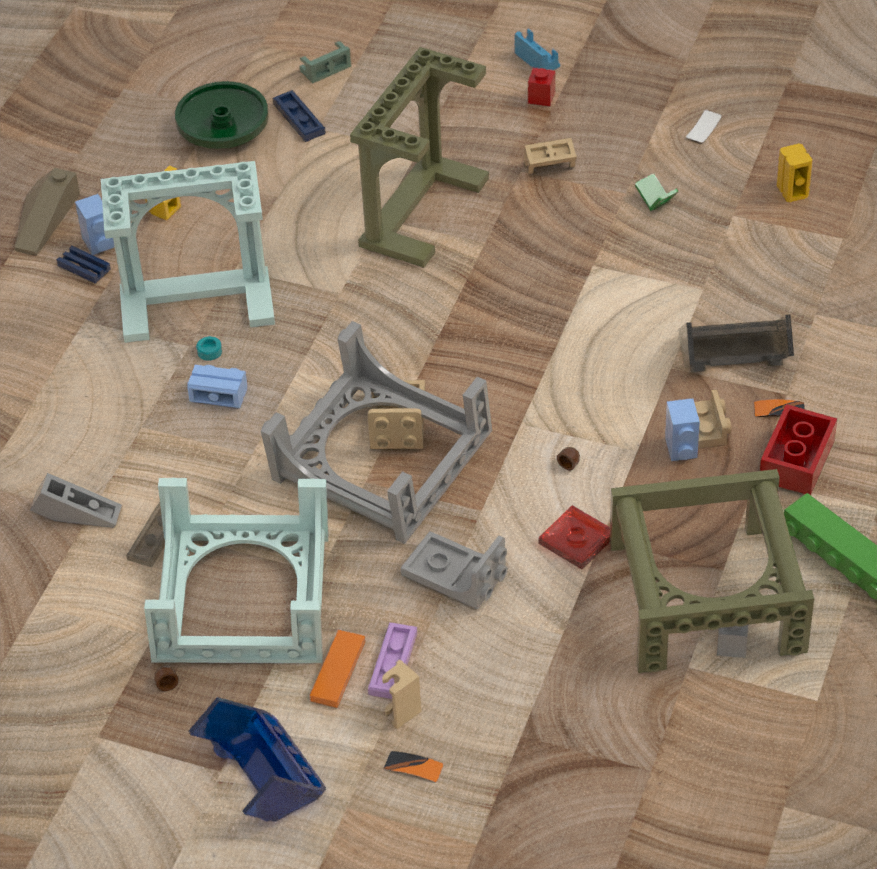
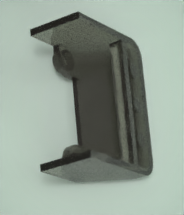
[678,314,794,373]

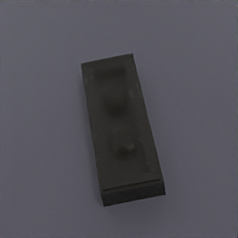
[126,501,165,567]

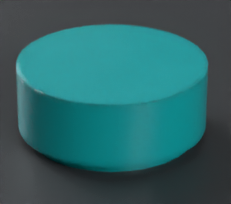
[196,336,222,361]

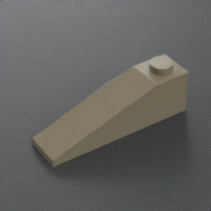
[15,168,80,256]

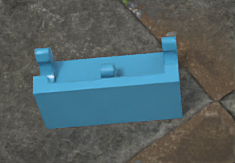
[514,29,560,70]

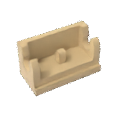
[524,138,577,174]
[382,660,422,729]

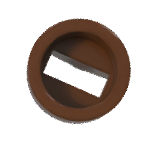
[557,447,580,471]
[154,666,179,691]

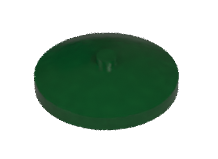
[175,81,269,149]

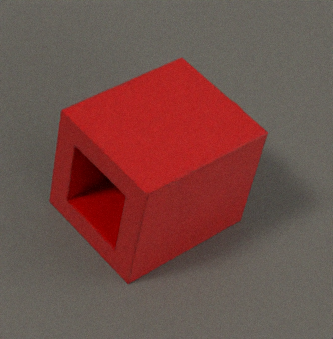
[528,68,556,107]

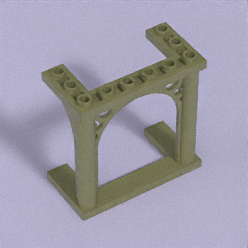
[350,47,489,268]
[610,469,814,673]

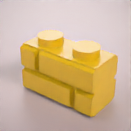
[777,143,812,202]

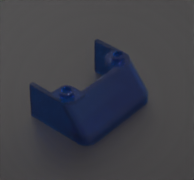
[188,697,326,822]

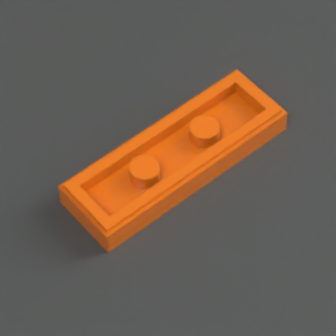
[310,630,366,708]

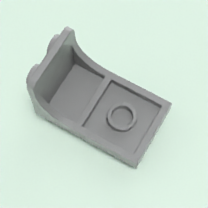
[401,531,508,609]

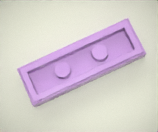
[368,622,417,699]

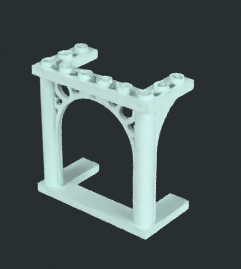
[101,161,275,343]
[144,478,329,663]

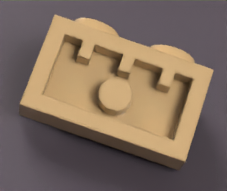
[694,390,731,448]

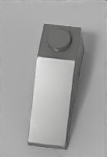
[30,473,122,528]

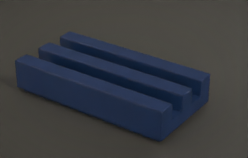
[56,246,111,284]

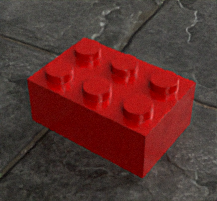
[760,404,838,495]

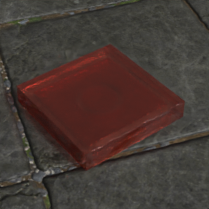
[538,505,610,570]

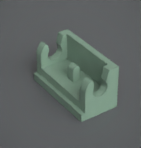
[299,41,351,83]

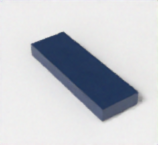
[272,90,326,142]

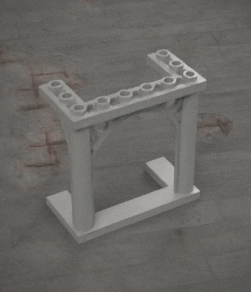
[261,321,492,544]

